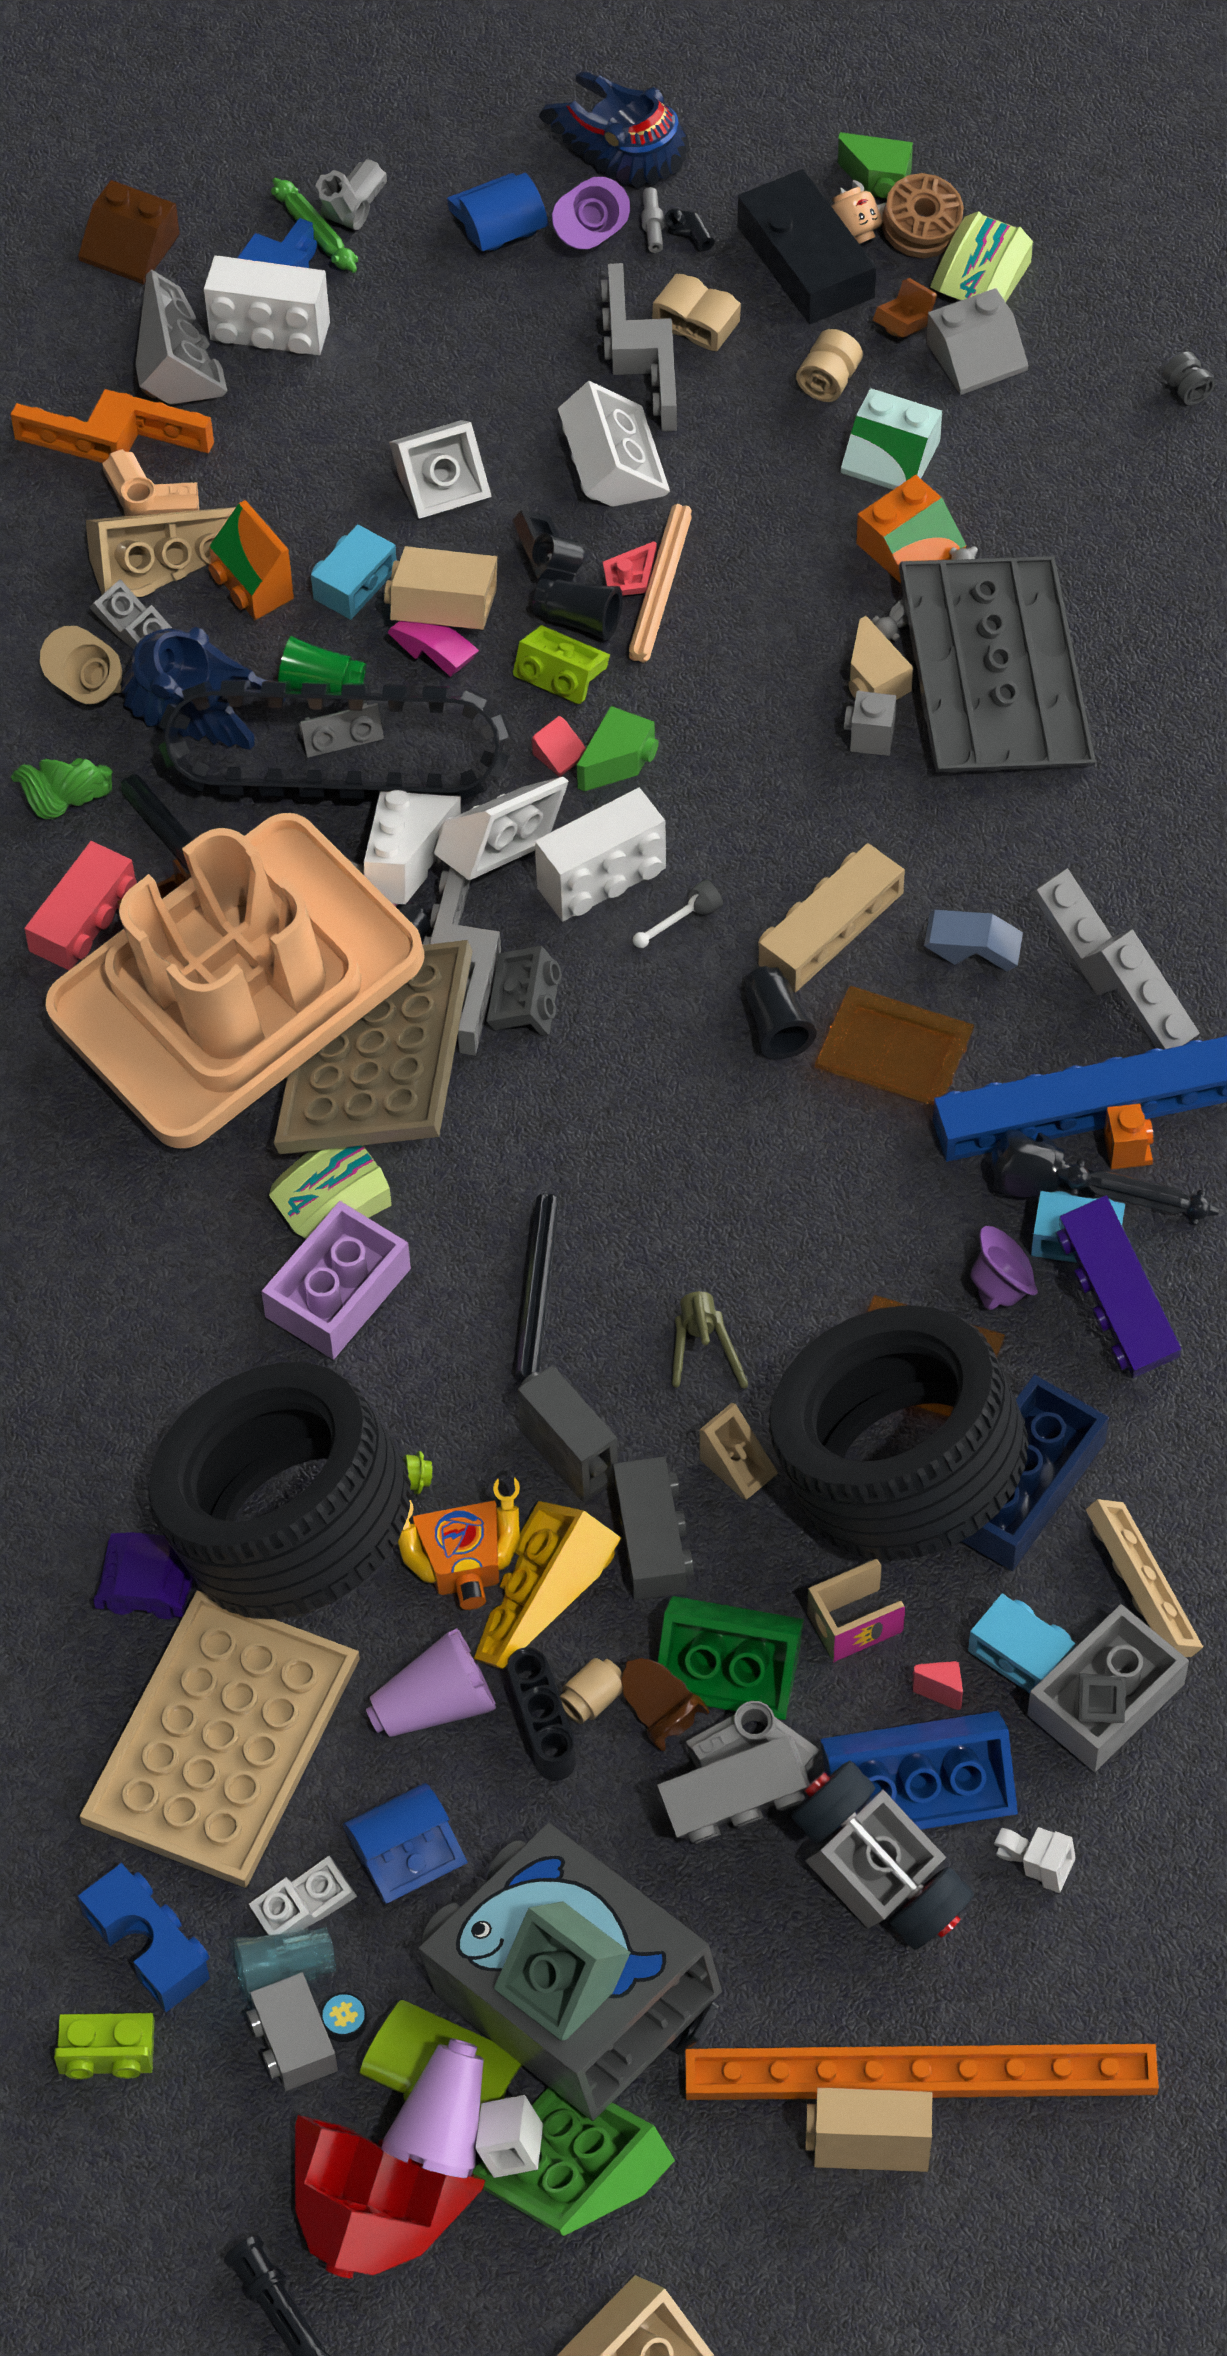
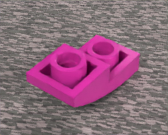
[387,621,479,677]

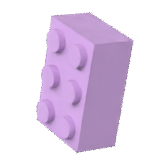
[261,1201,411,1360]

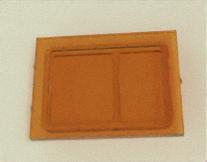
[815,986,974,1105]

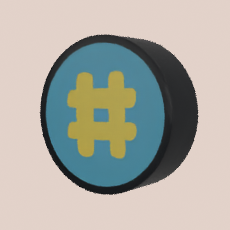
[320,1992,368,2042]

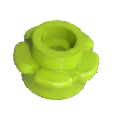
[403,1451,432,1494]

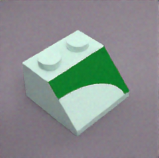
[841,388,942,490]

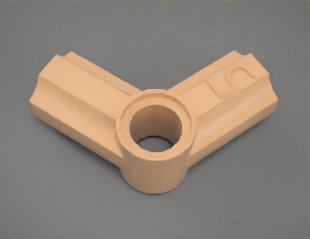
[102,449,199,516]

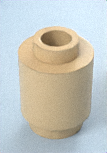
[560,1658,623,1724]

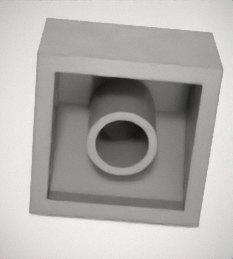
[926,288,1029,395]

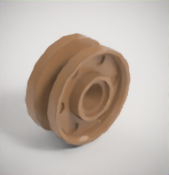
[881,173,964,258]

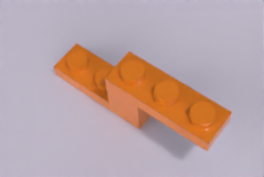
[11,389,214,463]

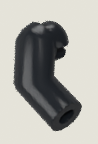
[664,208,715,251]

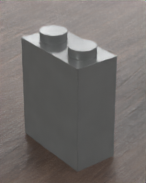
[518,1365,618,1503]

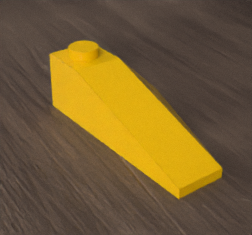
[474,1501,621,1669]

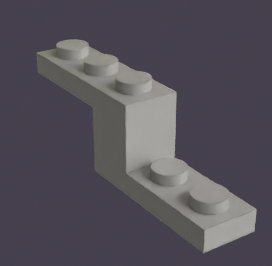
[601,263,677,431]
[423,866,501,1056]
[1030,868,1200,1050]

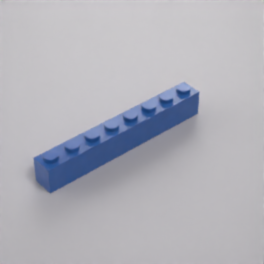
[933,1035,1227,1162]

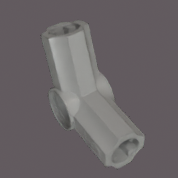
[315,159,387,230]
[686,1701,820,1774]

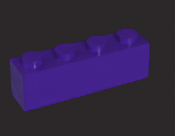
[1055,1195,1182,1378]

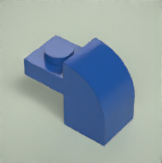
[237,218,317,268]

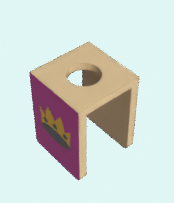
[807,1559,905,1662]

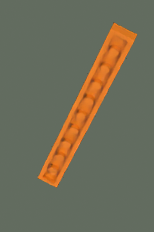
[686,2044,1159,2100]

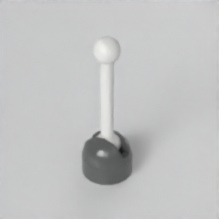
[633,879,723,948]

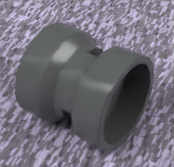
[1163,351,1216,406]

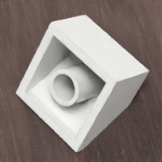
[389,420,492,519]

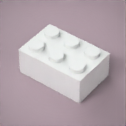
[204,255,330,355]
[535,787,666,922]

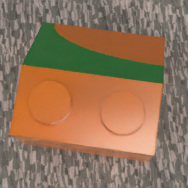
[856,475,966,583]
[208,500,294,620]

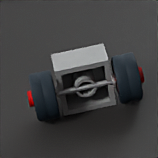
[791,1761,974,1950]

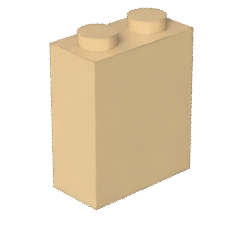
[384,546,497,630]
[805,2087,932,2172]

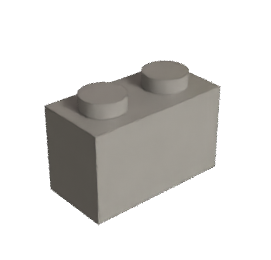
[246,1972,338,2091]

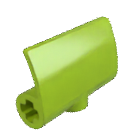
[360,2000,522,2124]

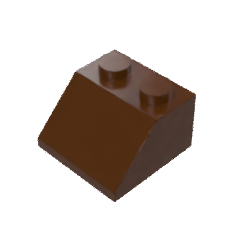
[78,180,180,285]

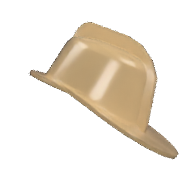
[40,626,122,704]

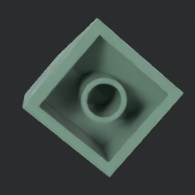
[494,1901,631,2041]

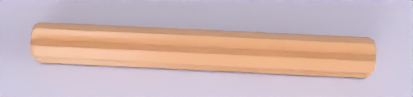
[629,504,692,663]

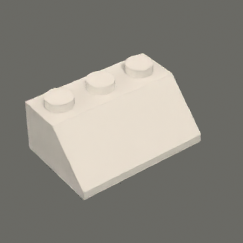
[558,381,670,507]
[434,777,569,880]

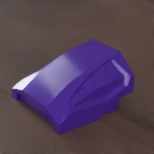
[93,1532,193,1619]

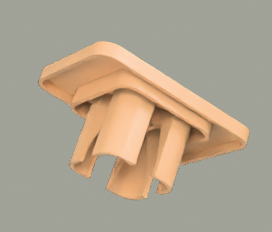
[46,813,424,1148]

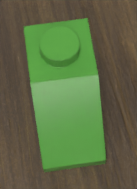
[838,132,913,199]
[577,706,659,791]

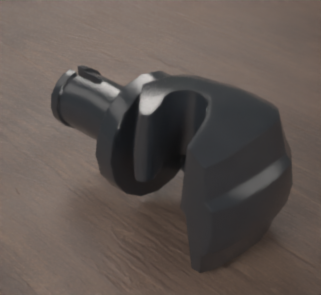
[991,1130,1097,1198]

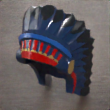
[538,71,690,189]

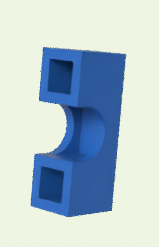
[78,1863,210,2012]

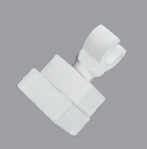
[994,1827,1076,1893]

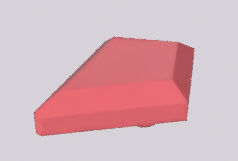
[603,541,657,596]

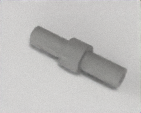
[641,187,664,253]

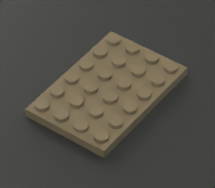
[274,940,473,1154]

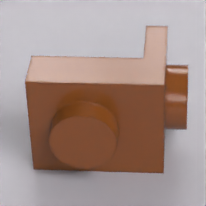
[873,278,937,337]

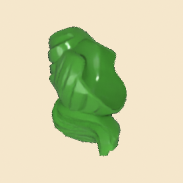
[11,758,113,819]

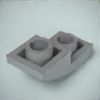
[89,579,172,649]

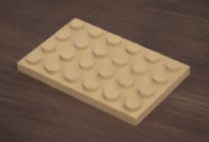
[80,1590,360,1888]

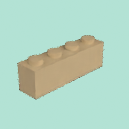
[758,843,905,993]

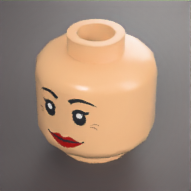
[831,187,883,244]

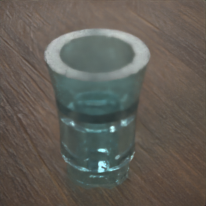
[233,1927,336,2002]

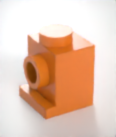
[1103,1103,1153,1170]

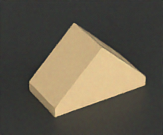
[700,1403,778,1500]

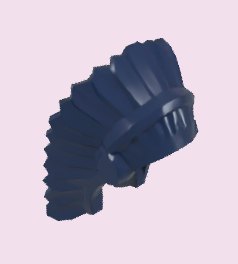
[120,627,286,750]

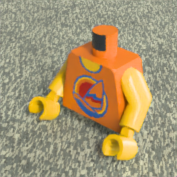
[397,1477,520,1610]

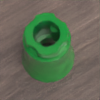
[278,636,366,692]

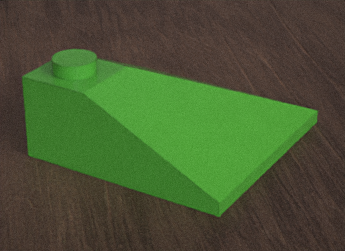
[472,2087,675,2236]

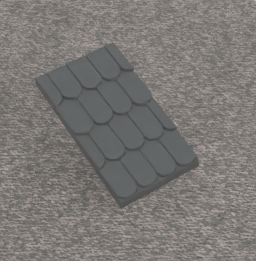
[898,556,1096,773]

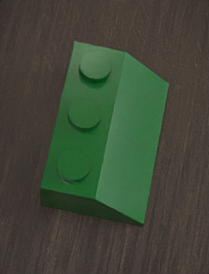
[658,1596,804,1720]

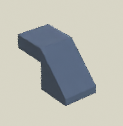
[924,910,1023,971]

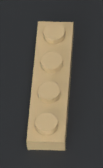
[1085,1499,1203,1657]

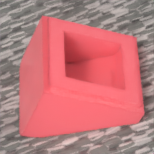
[532,716,586,777]
[912,1661,963,1710]

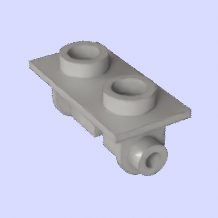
[298,703,384,758]

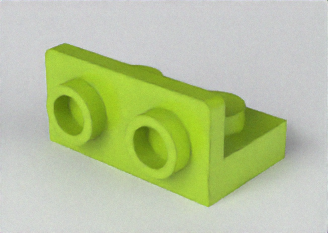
[513,625,610,704]
[54,2013,155,2079]

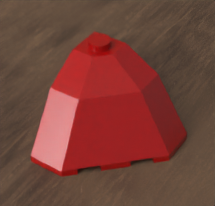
[295,2115,486,2279]

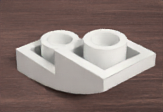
[249,1856,357,1942]

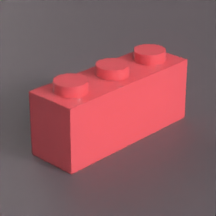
[24,841,137,970]

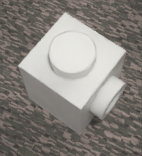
[475,2095,543,2178]

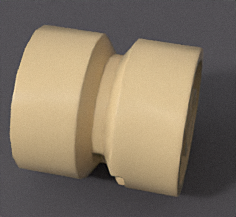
[796,329,863,402]

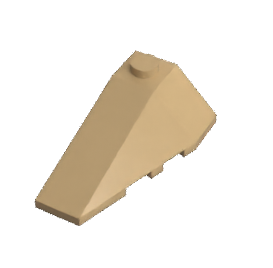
[86,507,236,597]

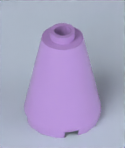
[366,1628,497,1737]
[381,2038,484,2178]

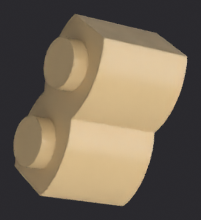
[652,274,741,351]

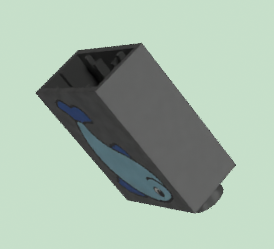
[419,1823,722,2121]

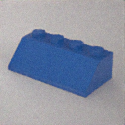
[820,1711,1018,1830]

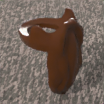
[621,1658,710,1751]

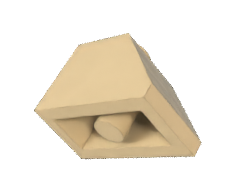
[849,616,913,700]

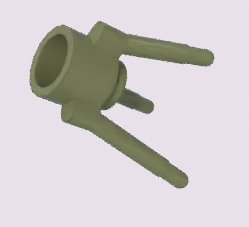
[672,1291,748,1389]

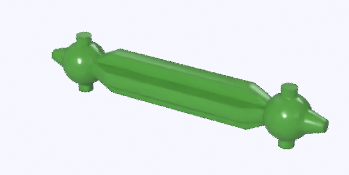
[271,178,358,273]

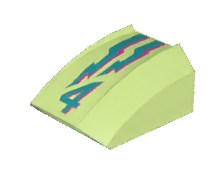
[930,211,1033,302]
[269,1145,392,1239]

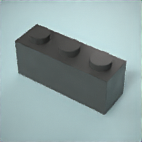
[613,1456,694,1600]

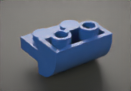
[447,173,549,251]
[342,1783,468,1905]

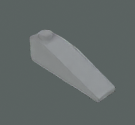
[136,269,227,405]

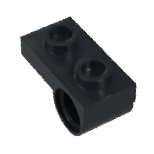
[512,510,583,581]

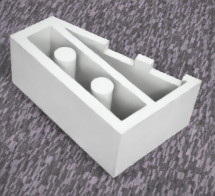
[364,790,461,904]

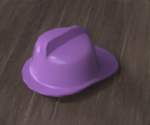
[552,177,630,250]
[970,1226,1038,1310]

